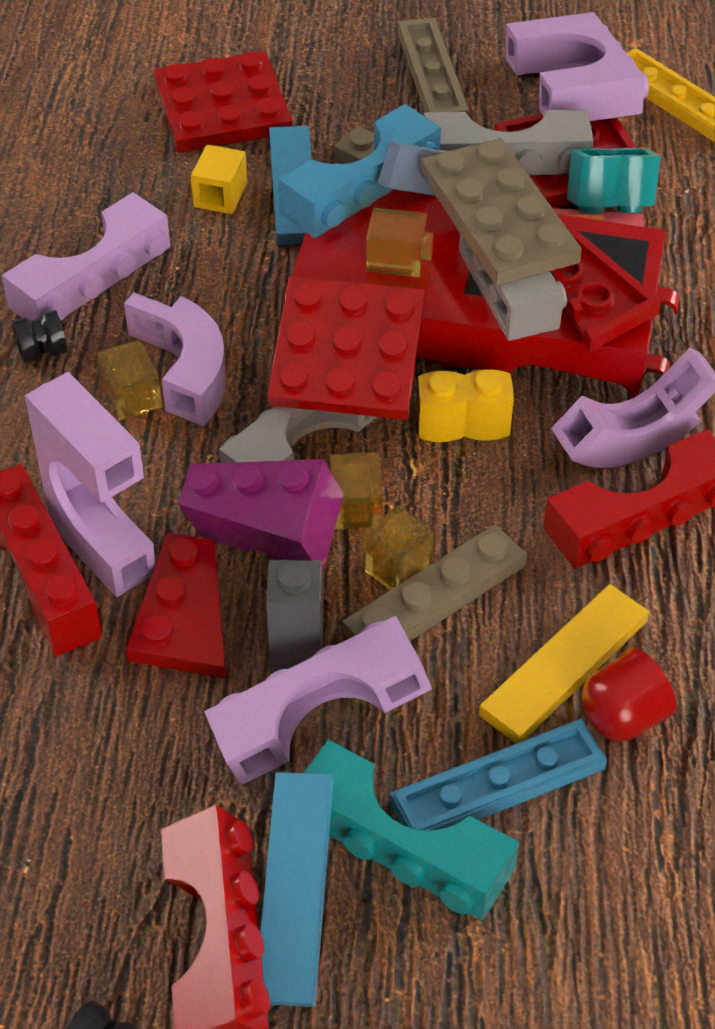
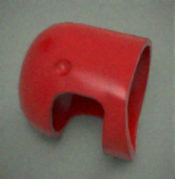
[581,647,677,742]

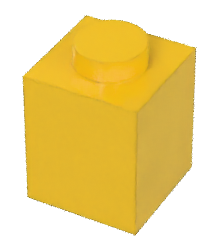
[191,144,248,214]

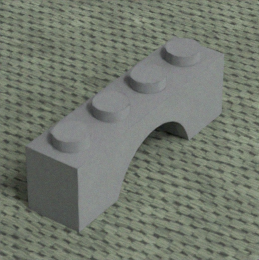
[424,110,593,175]
[219,406,377,463]

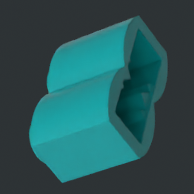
[567,148,661,214]

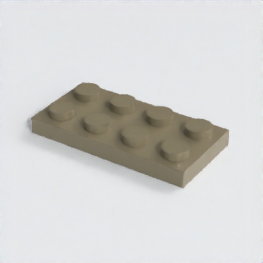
[420,138,582,286]

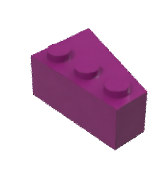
[178,459,344,575]

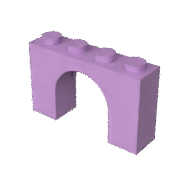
[506,12,649,121]
[24,372,156,598]

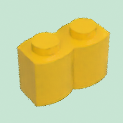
[416,370,514,442]

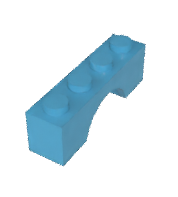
[278,104,441,238]

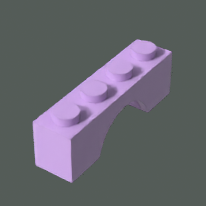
[2,192,170,321]
[204,615,432,785]

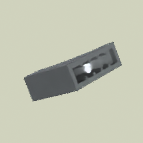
[266,560,325,674]

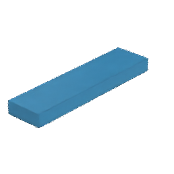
[269,126,312,245]
[390,718,607,830]
[260,772,334,1007]

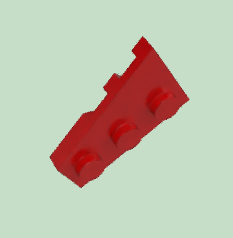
[550,225,662,353]
[126,532,226,678]

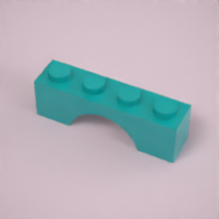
[303,739,519,921]

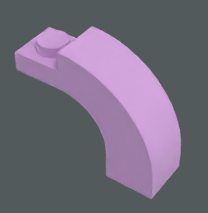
[124,293,226,427]
[551,348,715,468]

